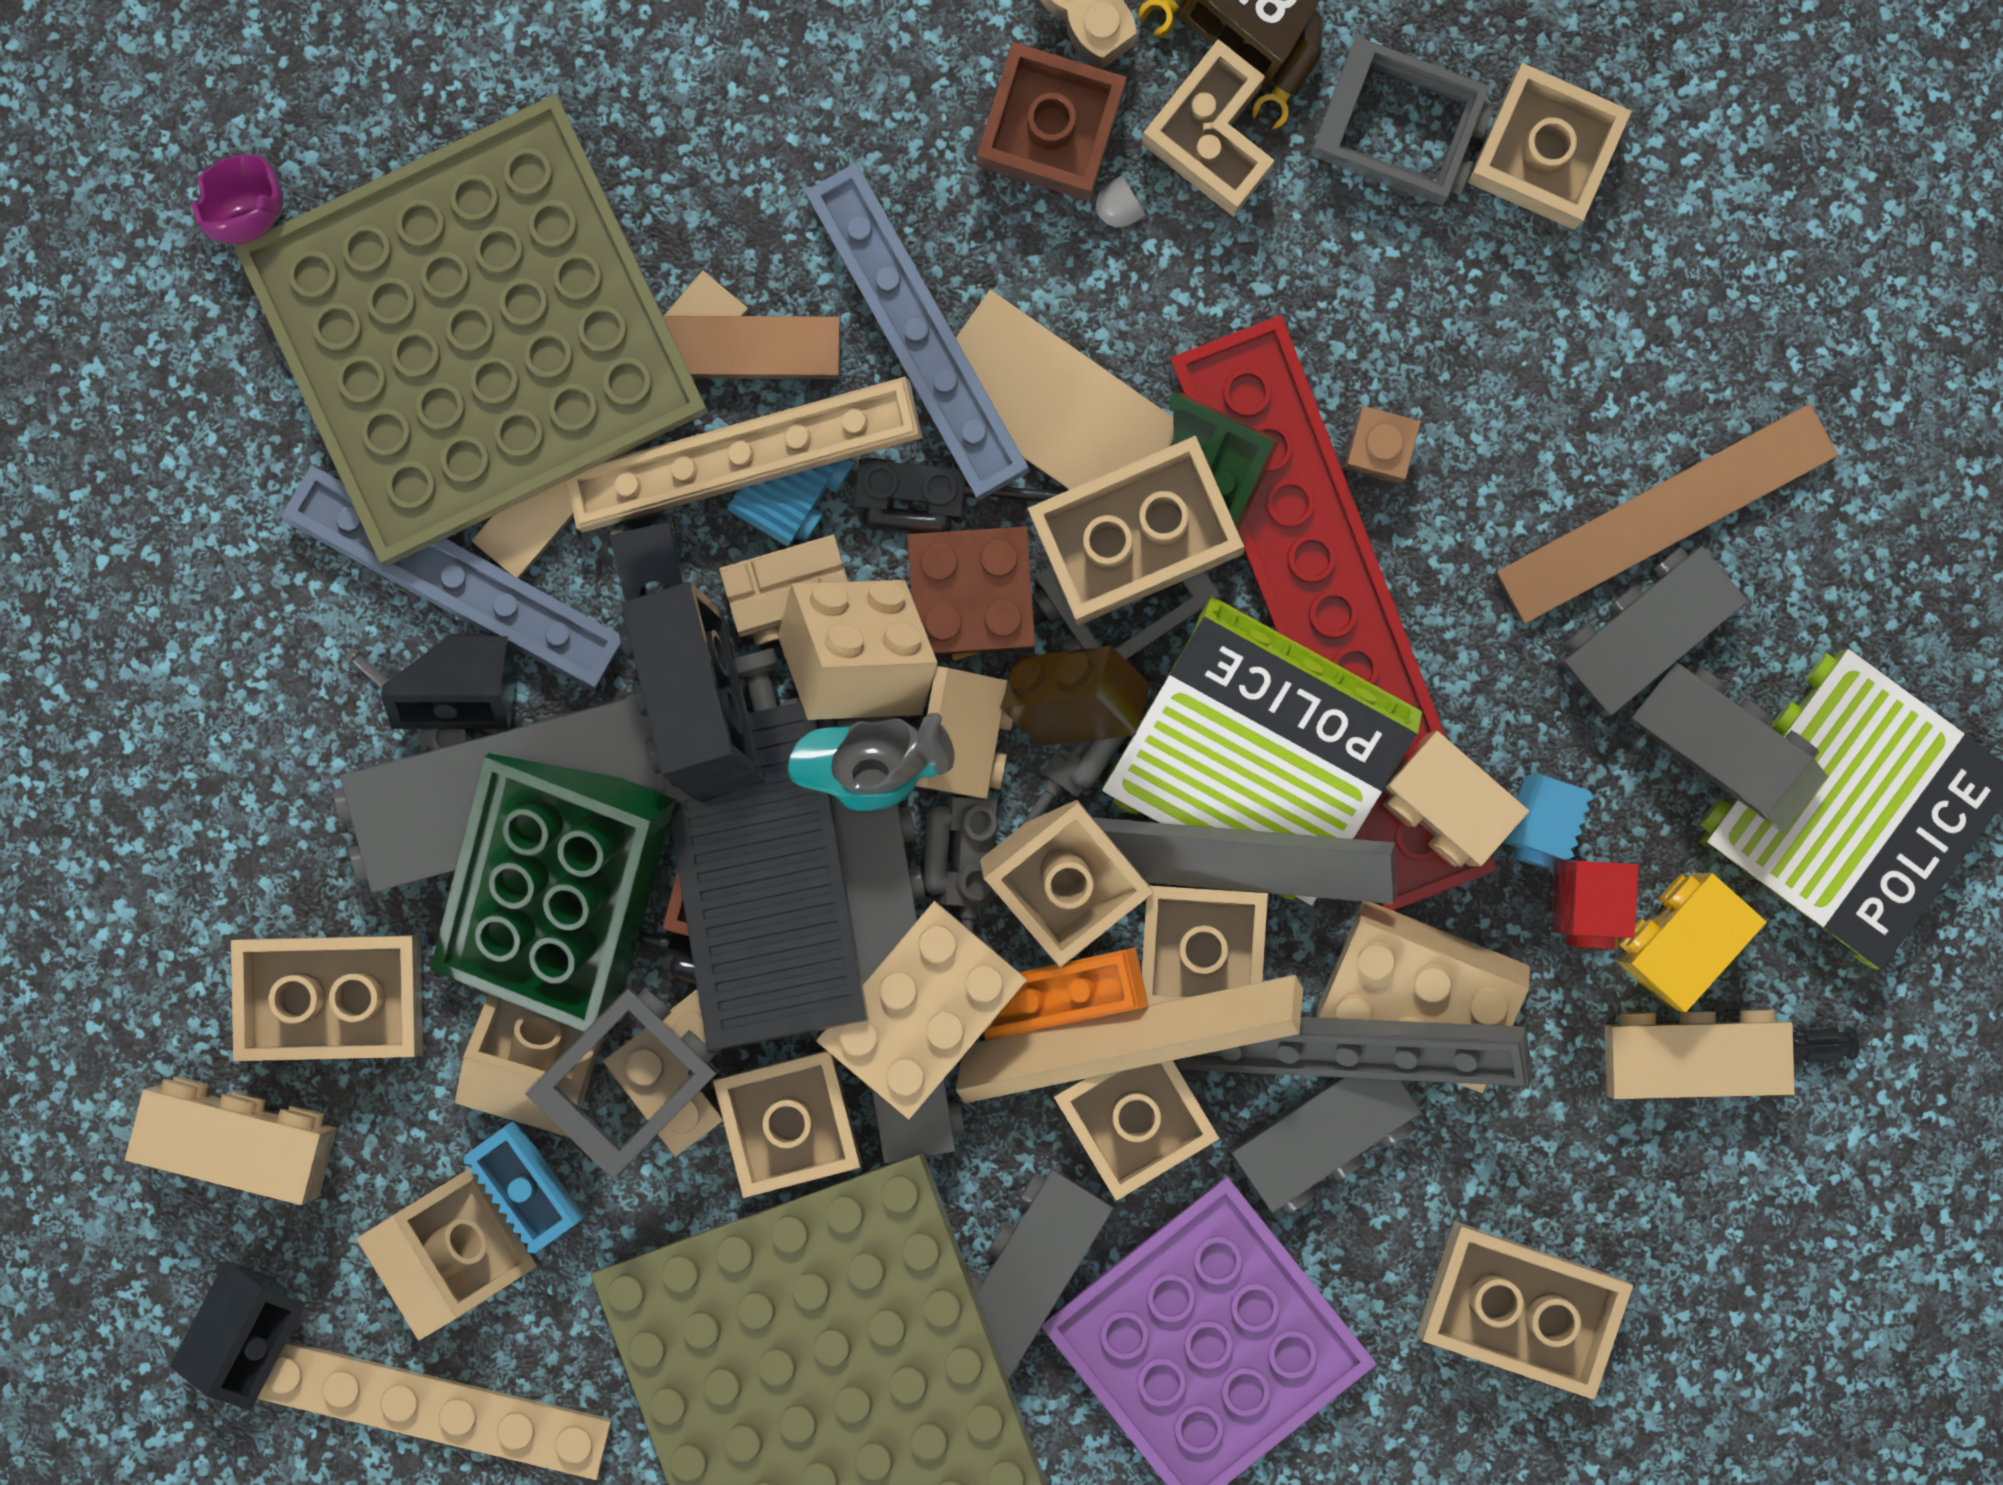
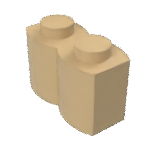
[1040,0,1137,69]

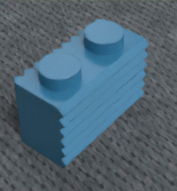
[727,408,855,548]
[1503,774,1594,870]
[463,1121,585,1253]

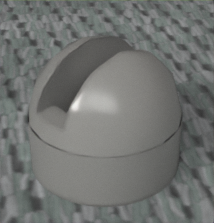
[1096,175,1146,227]

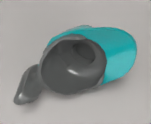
[788,713,955,811]

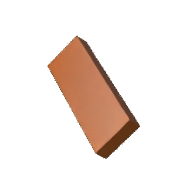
[984,947,1149,1040]

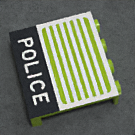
[1102,596,1422,906]
[1699,649,2003,970]

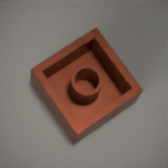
[977,42,1127,202]
[907,526,1035,656]

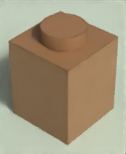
[1342,406,1421,485]

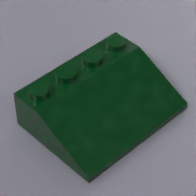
[430,753,676,1031]

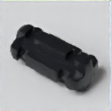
[1793,1027,1859,1064]

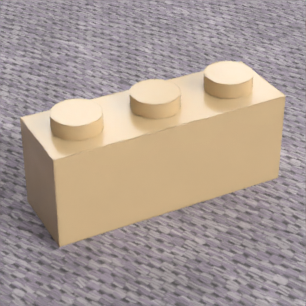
[1605,1010,1795,1099]

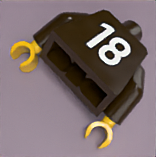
[1138,0,1324,129]

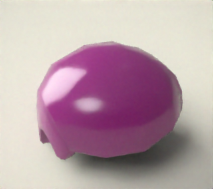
[191,154,284,244]

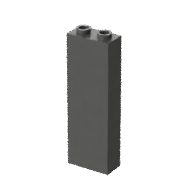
[333,696,666,893]

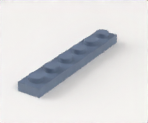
[805,162,1031,501]
[281,465,622,692]

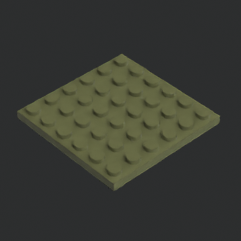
[234,94,709,567]
[591,1152,1047,1485]

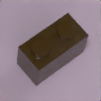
[1000,646,1151,746]

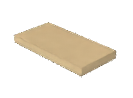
[956,289,1174,490]

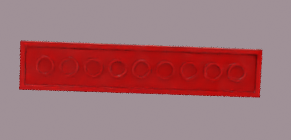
[1170,315,1497,911]

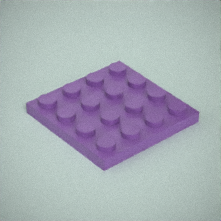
[1041,1175,1377,1485]

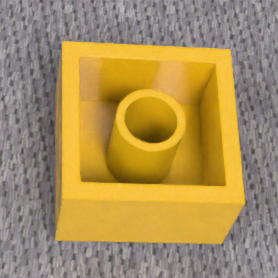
[1616,873,1767,1012]

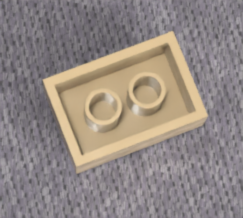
[1028,435,1244,626]
[816,901,1027,1120]
[1316,901,1530,1094]
[231,935,423,1061]
[125,1076,337,1205]
[1416,1221,1633,1400]

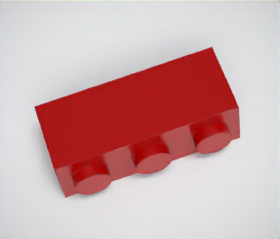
[1551,861,1639,949]

